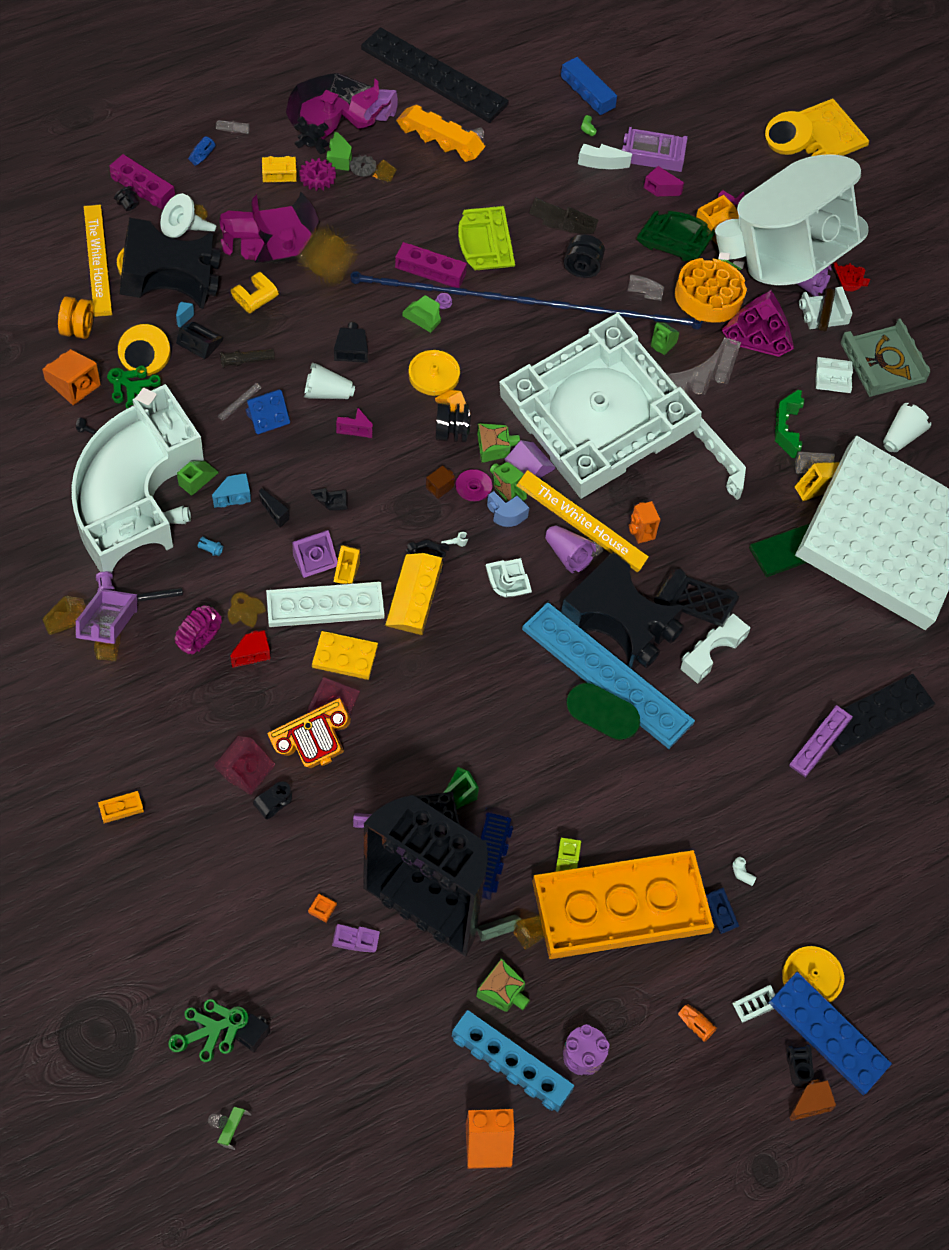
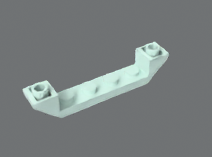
[693,418,746,500]

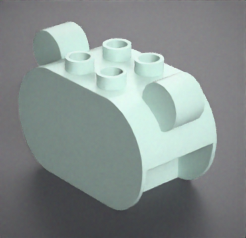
[715,155,869,285]

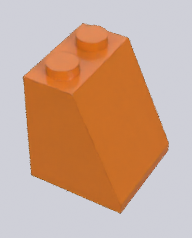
[42,349,101,405]
[466,1109,514,1169]

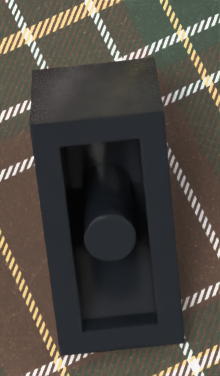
[219,1013,270,1053]

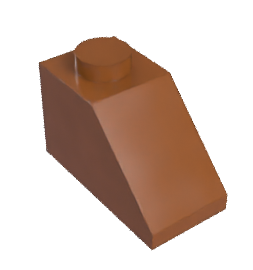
[790,1079,836,1121]

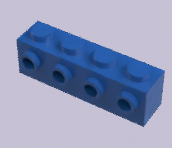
[561,57,617,115]

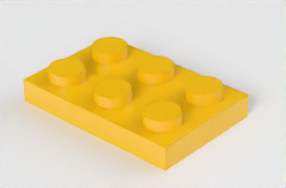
[312,631,378,680]

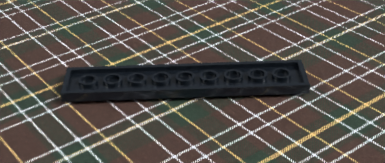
[361,27,509,123]

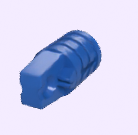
[188,136,216,166]

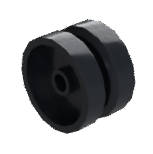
[564,234,605,278]

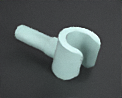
[441,532,468,547]

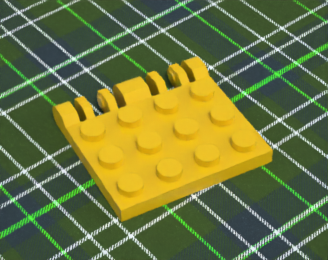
[800,98,869,156]

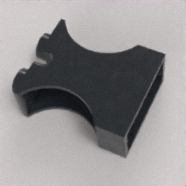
[119,217,221,309]
[561,552,684,670]

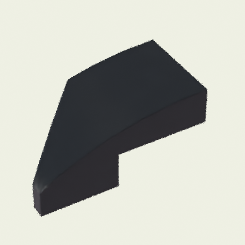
[311,488,348,510]

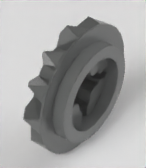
[350,154,376,176]

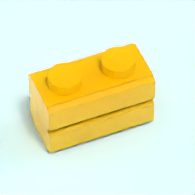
[262,156,296,182]

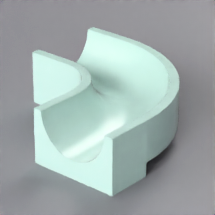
[72,384,204,573]

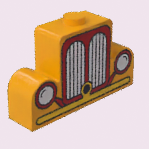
[267,698,351,768]

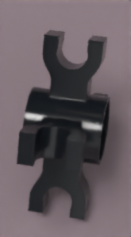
[294,116,329,154]

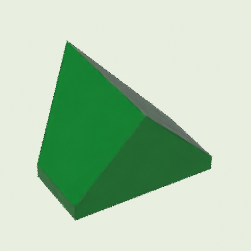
[443,767,479,809]

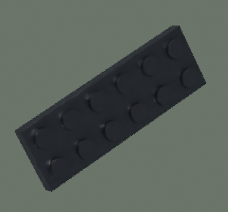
[817,674,935,755]

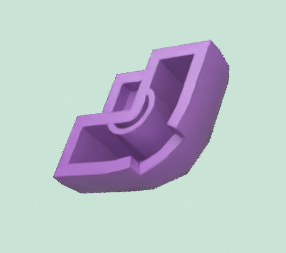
[364,89,398,125]

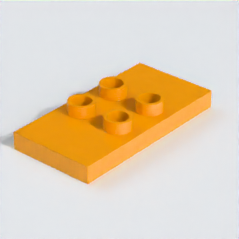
[532,850,714,959]

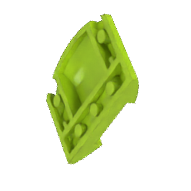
[458,206,515,270]

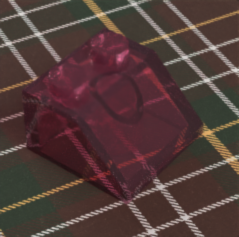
[214,736,275,795]

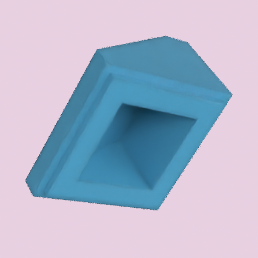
[176,302,194,327]

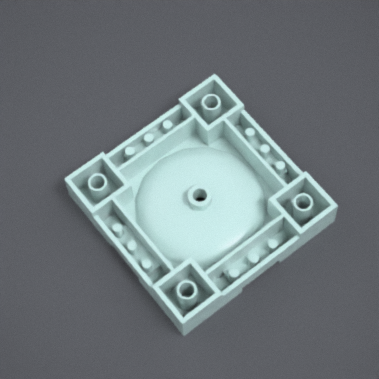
[499,313,701,499]

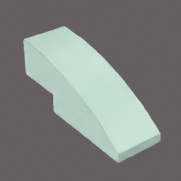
[578,144,632,169]

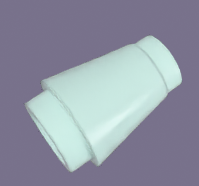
[162,506,191,524]

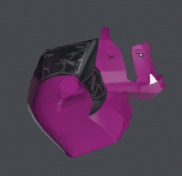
[286,73,391,139]
[219,192,319,264]

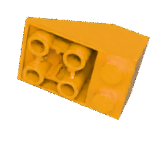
[696,195,739,245]

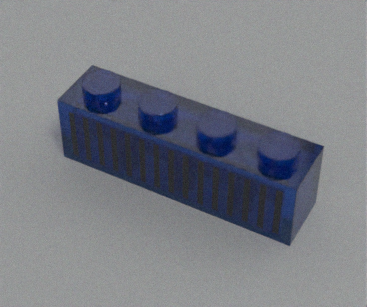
[481,812,514,900]

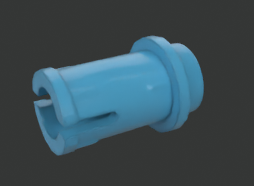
[198,537,223,556]

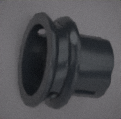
[114,186,139,211]

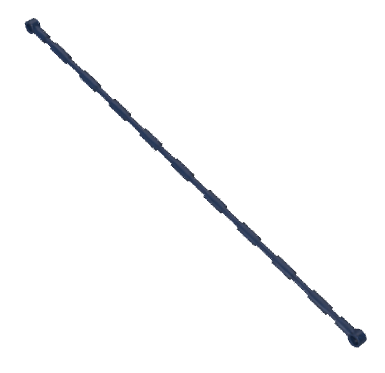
[351,271,703,329]

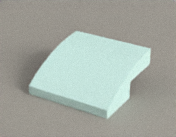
[816,357,853,393]

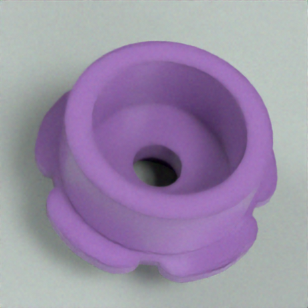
[435,293,452,309]

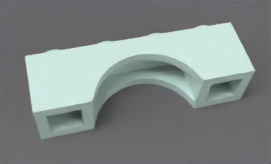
[681,614,750,684]

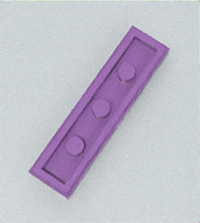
[789,705,853,778]

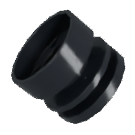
[436,402,471,442]

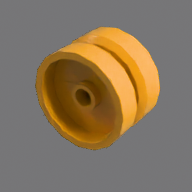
[58,296,94,339]

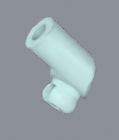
[732,857,757,886]

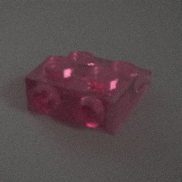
[307,677,360,731]

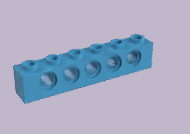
[452,1010,575,1112]

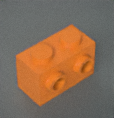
[629,501,660,544]

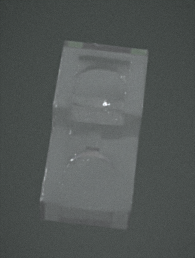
[628,275,664,300]

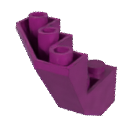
[722,290,794,357]

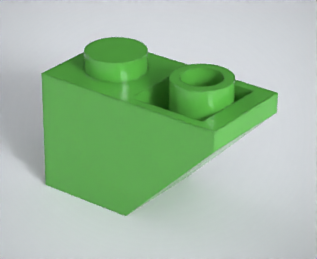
[327,132,352,171]
[651,322,679,355]
[177,461,218,496]

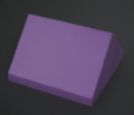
[505,440,555,478]
[292,530,338,578]

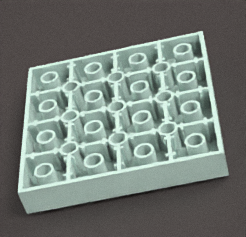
[795,436,949,630]

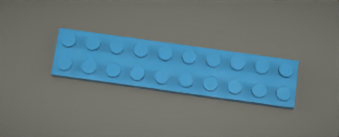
[522,603,695,749]

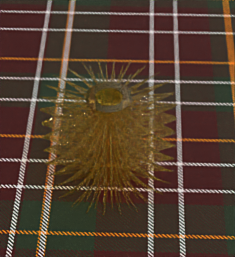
[296,224,359,287]

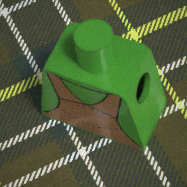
[477,424,520,463]
[490,462,527,502]
[476,959,530,1012]

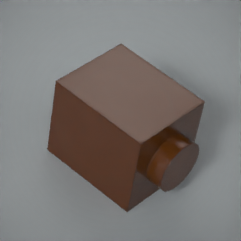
[426,465,455,499]

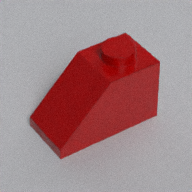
[230,630,270,668]

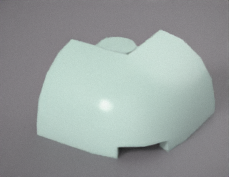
[485,558,532,597]

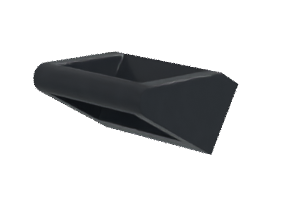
[176,322,223,359]

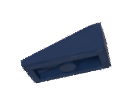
[706,888,739,934]

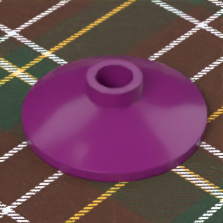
[456,469,492,501]

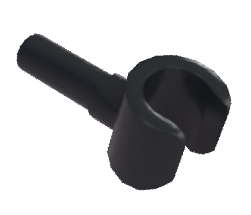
[76,418,97,435]

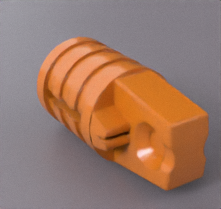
[678,1004,717,1042]

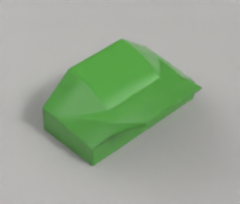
[403,295,441,333]

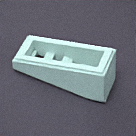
[732,985,775,1023]

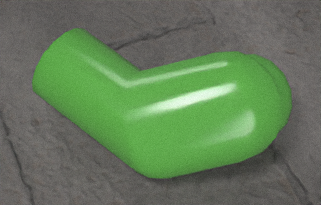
[581,115,597,136]

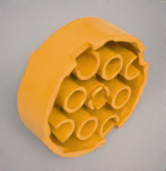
[675,258,747,322]

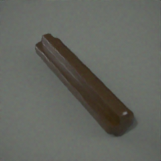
[818,288,835,332]

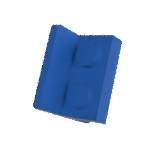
[245,389,290,434]

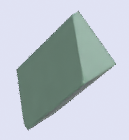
[477,915,522,941]

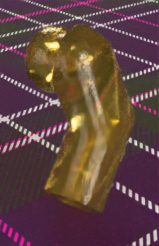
[194,204,207,220]

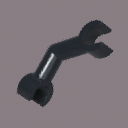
[406,539,449,557]

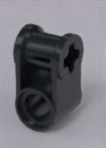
[253,781,292,819]
[786,1044,814,1088]

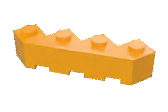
[396,105,485,162]

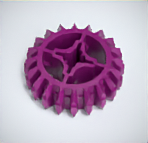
[175,605,222,654]

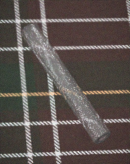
[218,383,261,421]

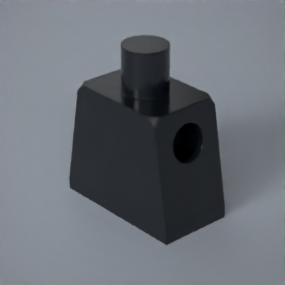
[334,322,368,363]

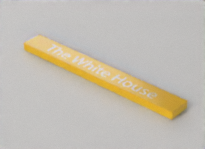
[84,205,112,317]
[516,470,649,572]

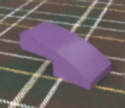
[332,924,380,953]

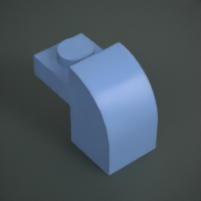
[487,491,529,527]

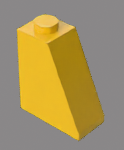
[795,462,840,501]

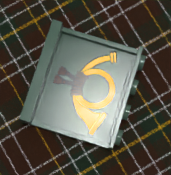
[841,319,930,397]

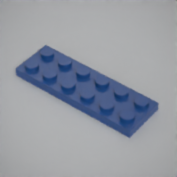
[768,972,892,1095]

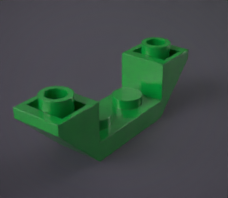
[775,390,804,458]

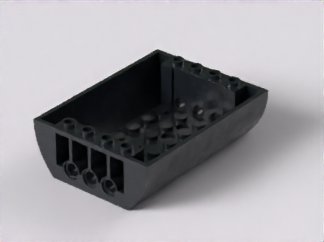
[363,795,488,957]

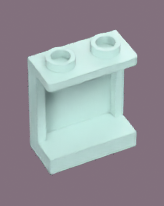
[799,287,853,329]

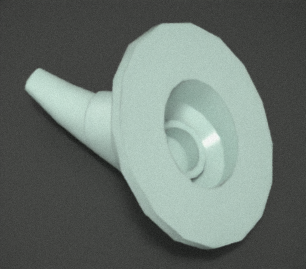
[160,193,216,238]

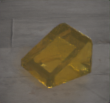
[372,159,396,182]

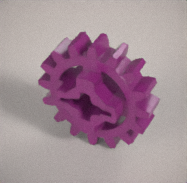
[299,158,336,191]

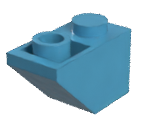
[212,474,251,508]

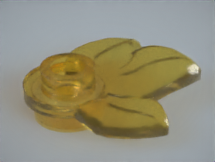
[228,592,266,628]

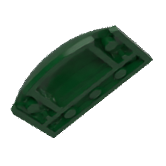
[637,211,715,261]

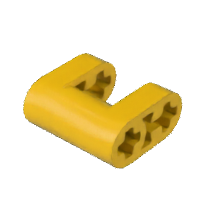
[231,272,279,313]

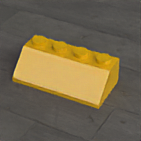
[386,553,443,635]

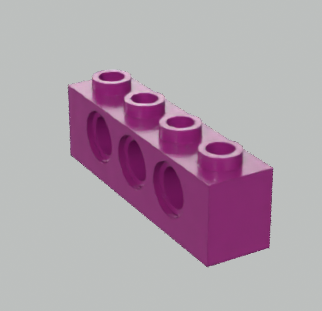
[109,154,175,210]
[395,242,467,288]

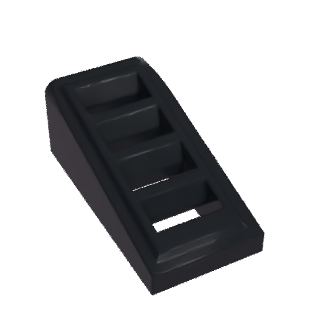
[259,488,289,527]

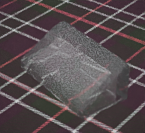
[795,452,835,474]

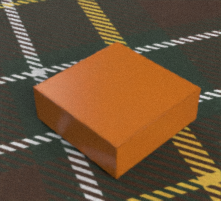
[308,894,337,923]

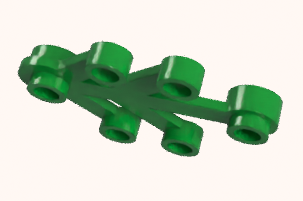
[107,366,161,409]
[168,999,249,1062]

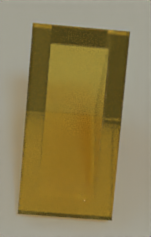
[514,916,545,950]

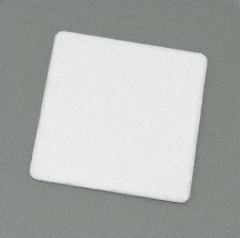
[135,388,157,405]

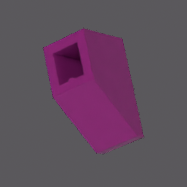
[644,166,684,197]

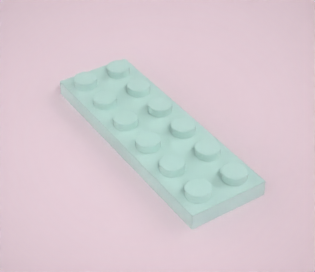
[266,582,384,627]

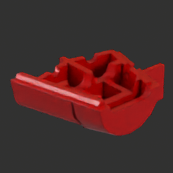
[833,262,870,291]

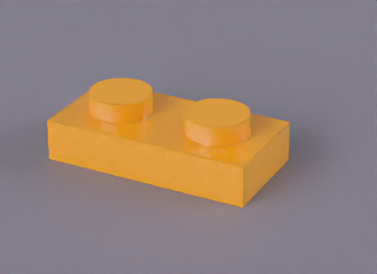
[98,791,144,823]

